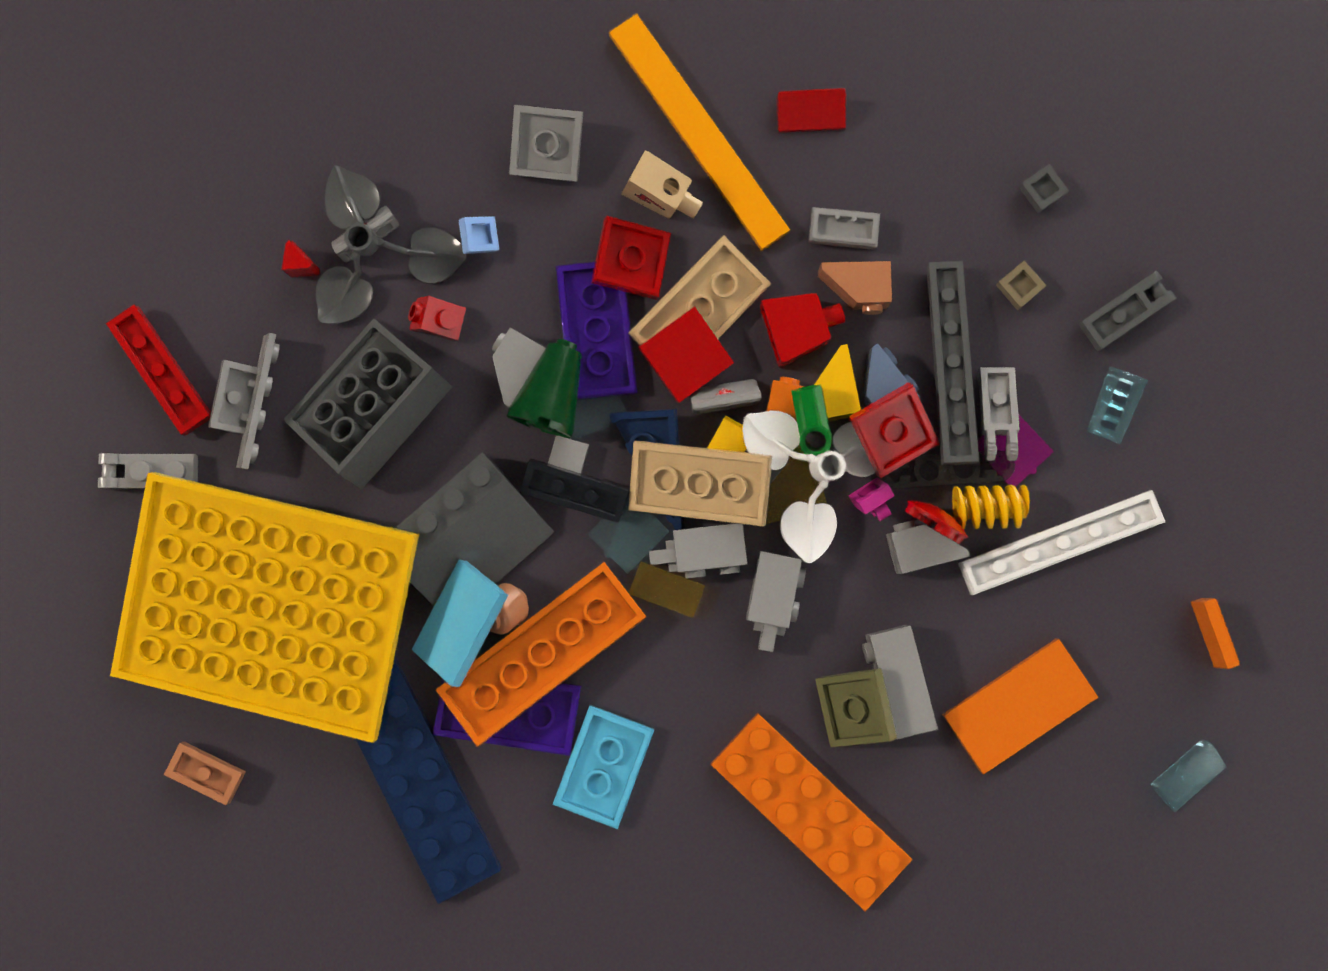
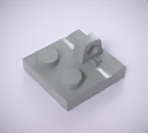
[509,105,583,181]

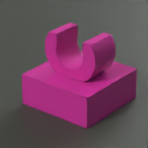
[848,478,895,522]

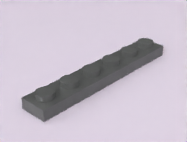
[927,261,979,466]

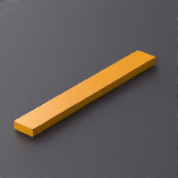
[609,14,790,252]

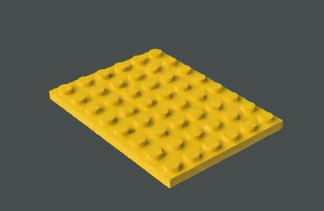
[110,472,419,743]

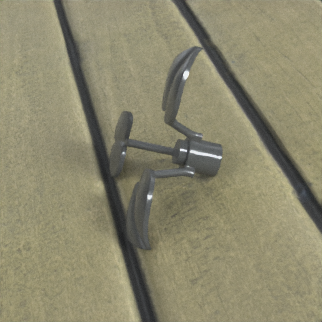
[316,165,467,324]

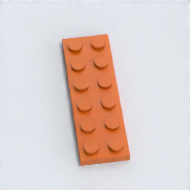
[436,562,647,747]
[711,712,913,911]

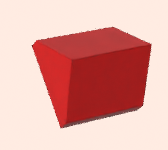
[282,240,321,277]

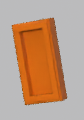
[1191,598,1240,669]

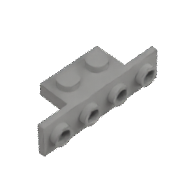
[208,333,280,469]

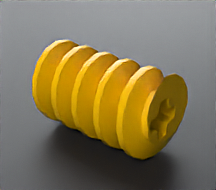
[952,485,1030,529]

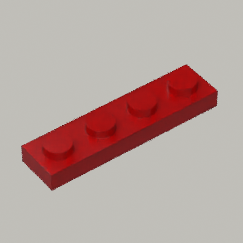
[106,304,211,436]

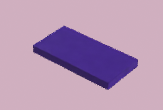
[556,262,638,400]
[433,678,582,756]

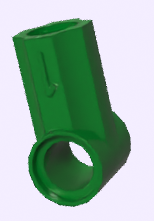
[791,385,832,456]

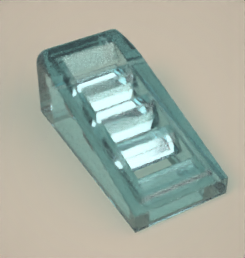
[1087,366,1148,444]

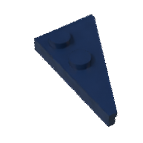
[609,409,684,530]

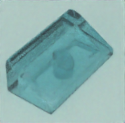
[1150,739,1227,812]

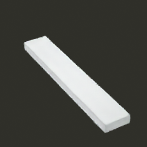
[958,490,1165,595]

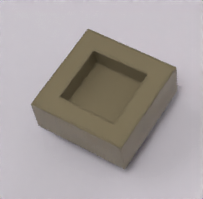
[996,260,1047,310]

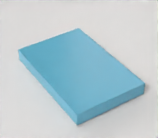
[412,559,508,687]
[552,705,655,829]

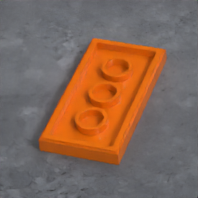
[942,638,1098,775]

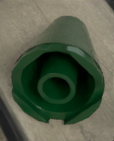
[507,339,582,439]

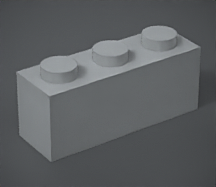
[862,625,938,739]

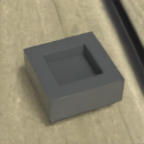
[1019,164,1069,214]

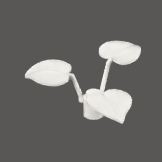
[743,411,875,563]

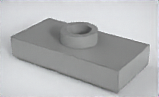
[808,207,880,250]

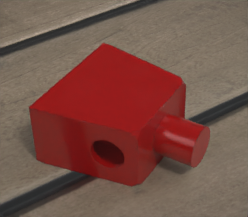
[760,293,845,368]

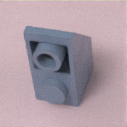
[862,343,921,406]

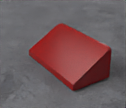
[776,88,846,133]

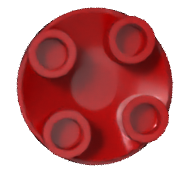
[905,500,968,545]

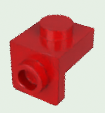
[408,296,466,341]

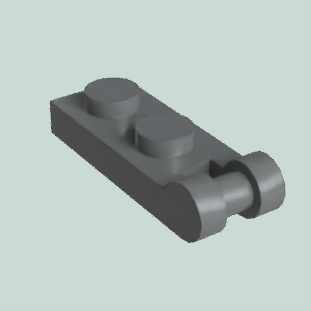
[1078,270,1177,351]

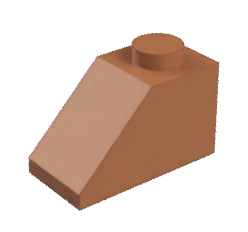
[818,261,892,315]

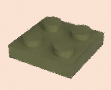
[815,668,897,747]

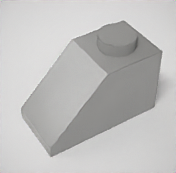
[492,327,546,409]
[886,520,970,574]

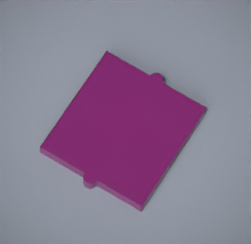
[977,415,1054,487]

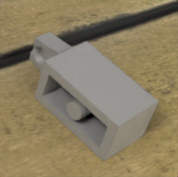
[649,523,747,579]
[745,551,806,652]

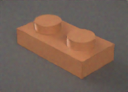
[164,741,246,805]

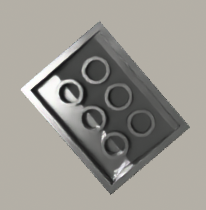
[283,319,453,490]
[395,452,555,606]

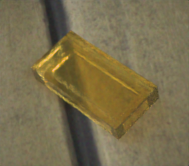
[629,562,705,618]

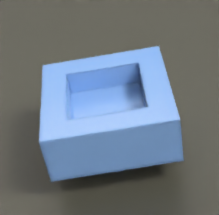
[459,216,499,254]

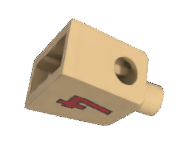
[622,150,703,219]

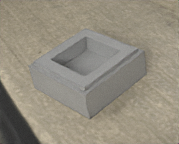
[548,435,590,474]

